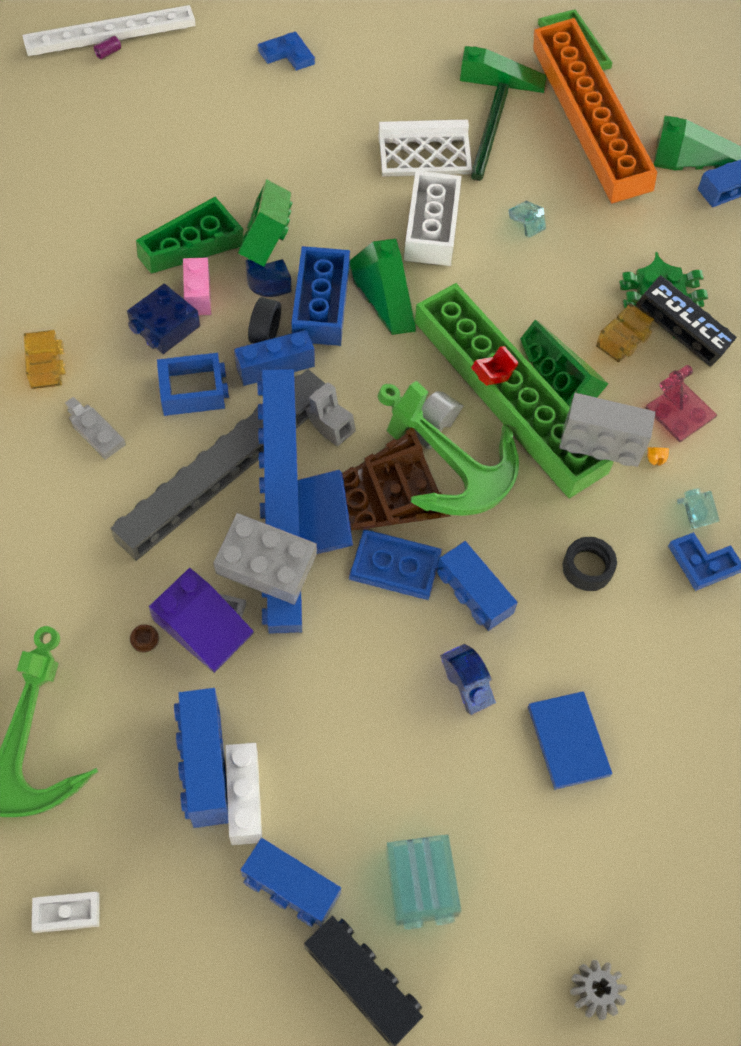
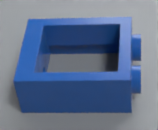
[157,353,229,416]

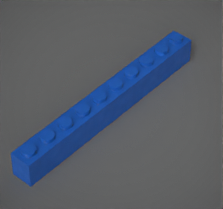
[257,369,303,634]

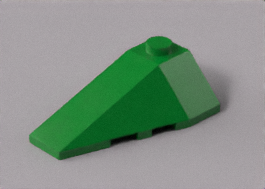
[460,46,546,93]

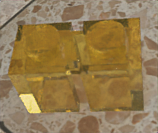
[596,303,654,363]
[24,330,66,389]

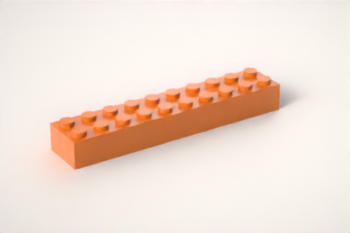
[533,18,657,204]

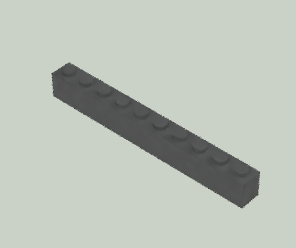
[111,369,326,561]

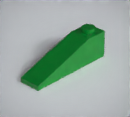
[653,115,741,171]
[349,238,416,335]
[520,319,608,407]

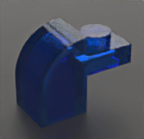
[245,259,292,297]
[440,644,496,715]

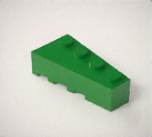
[238,179,293,267]
[136,196,244,274]

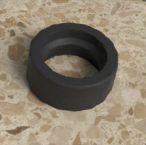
[248,297,282,344]
[562,537,617,591]

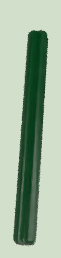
[471,82,509,181]

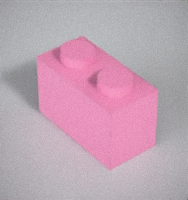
[183,258,211,316]

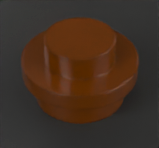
[130,624,159,653]

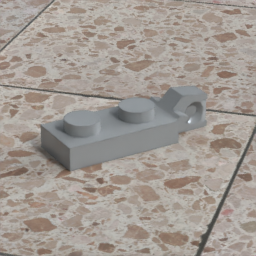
[65,397,126,460]

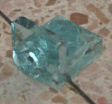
[508,200,546,238]
[677,488,720,529]

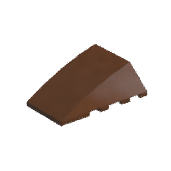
[342,427,451,531]

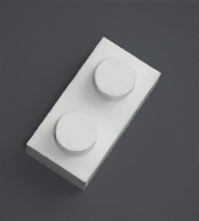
[32,892,99,933]

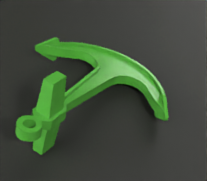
[377,381,519,516]
[0,626,98,817]

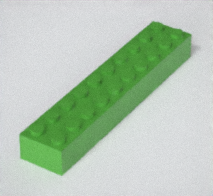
[415,283,614,499]

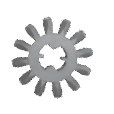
[570,960,627,1020]

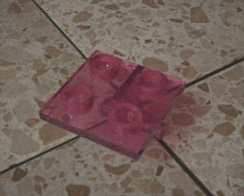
[645,365,717,442]

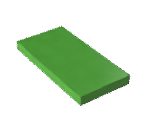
[538,9,613,70]

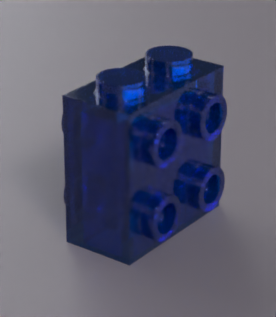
[127,283,200,354]

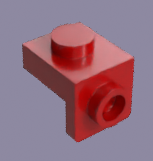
[471,346,518,386]

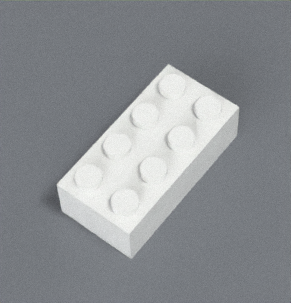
[404,171,462,266]

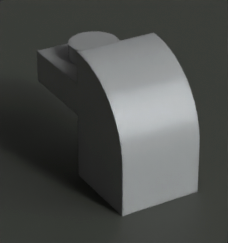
[306,382,356,446]
[415,391,464,449]

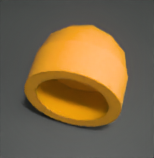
[647,447,669,466]

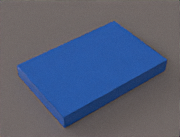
[298,469,353,554]
[349,529,442,600]
[528,691,613,790]

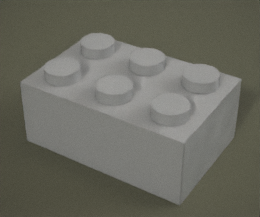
[559,393,655,467]
[213,513,317,605]

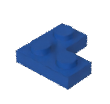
[258,31,315,71]
[668,532,741,591]

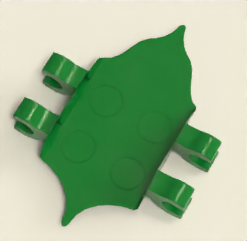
[619,252,708,339]

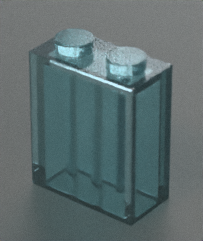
[385,834,462,929]

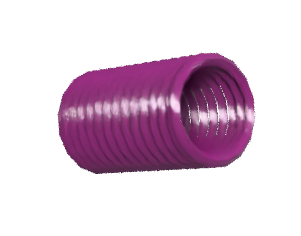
[94,36,121,59]

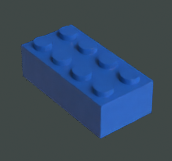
[291,246,350,346]
[174,688,229,828]

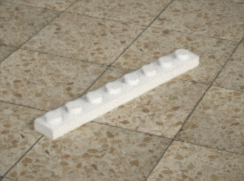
[22,5,196,56]

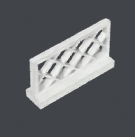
[378,120,472,177]

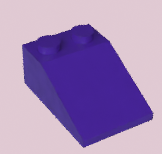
[148,567,254,673]

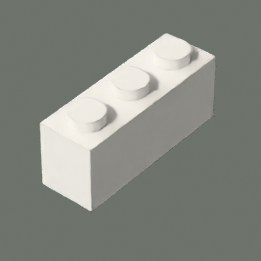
[226,743,262,845]

